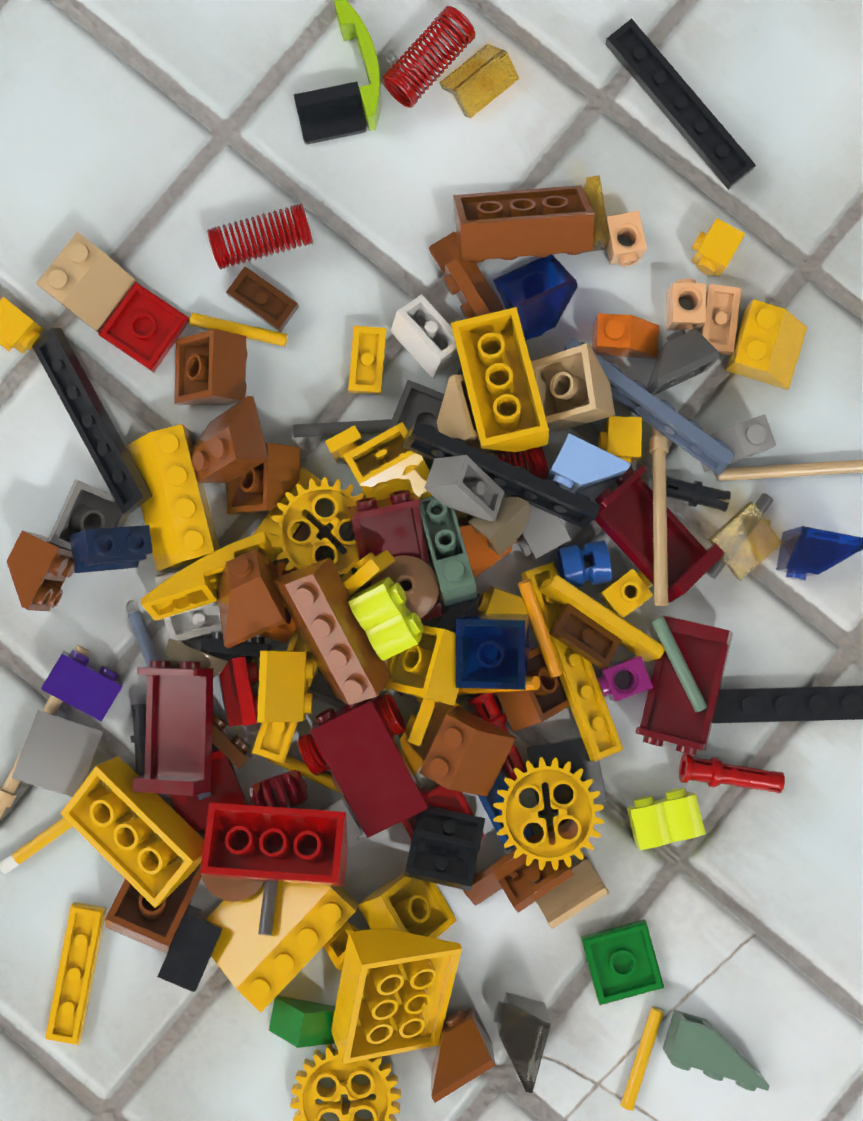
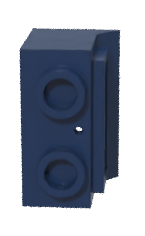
[70,525,153,573]

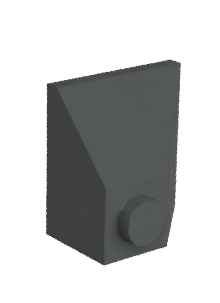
[647,329,721,395]

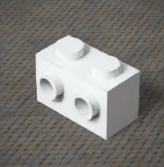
[390,294,459,378]

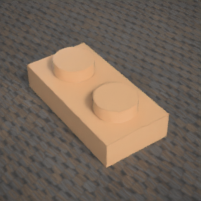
[701,284,742,355]

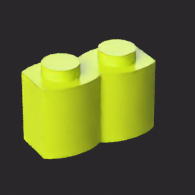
[348,577,424,661]
[626,788,706,850]

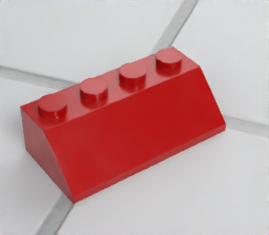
[200,802,348,887]

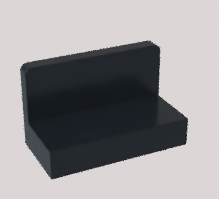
[293,81,367,145]
[157,905,222,992]

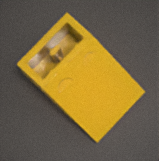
[343,422,433,531]

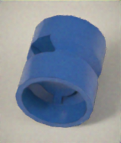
[557,540,612,588]

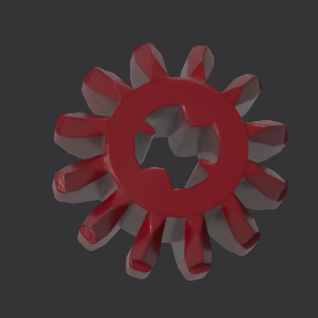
[249,770,308,808]

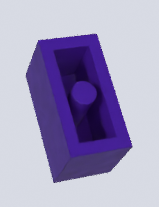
[41,649,123,722]

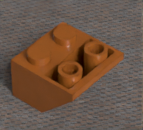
[6,530,74,611]

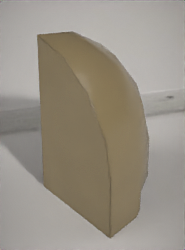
[469,497,531,556]
[165,638,228,678]

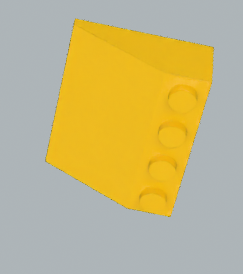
[205,881,358,1013]
[331,928,462,1064]

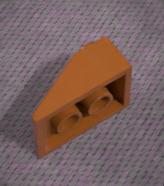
[105,864,202,954]

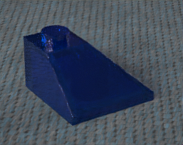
[493,254,578,341]
[776,526,863,581]
[456,614,529,690]

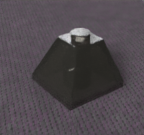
[493,992,551,1093]

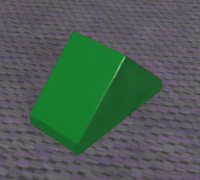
[269,995,335,1048]

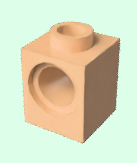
[602,211,647,267]
[666,279,706,331]

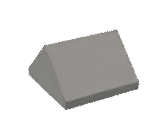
[47,479,129,550]

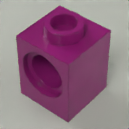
[597,656,653,702]

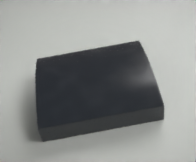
[527,737,607,815]
[404,805,485,891]

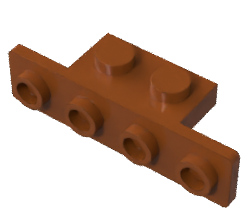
[429,232,505,319]
[463,818,578,913]

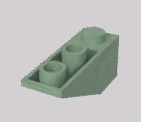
[419,496,478,606]
[663,1009,770,1091]

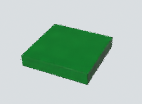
[580,919,664,1005]

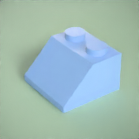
[547,433,631,493]

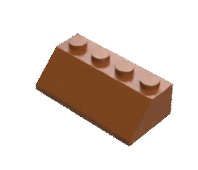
[453,185,595,263]
[272,557,392,705]

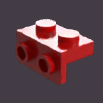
[220,656,259,727]

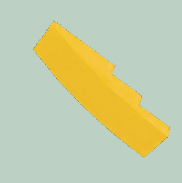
[141,531,277,621]

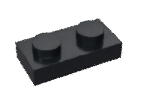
[200,631,273,657]

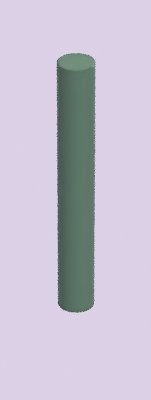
[651,616,708,712]

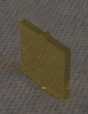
[708,502,782,581]

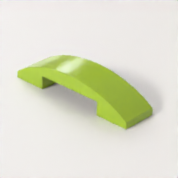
[333,0,381,131]

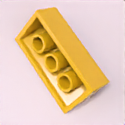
[451,307,549,452]
[126,424,220,572]
[60,756,204,908]

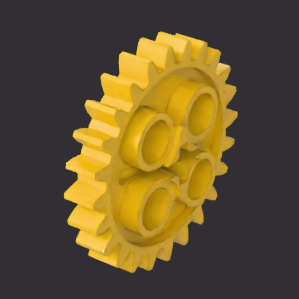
[269,477,364,576]
[493,757,604,870]
[290,1044,401,1121]

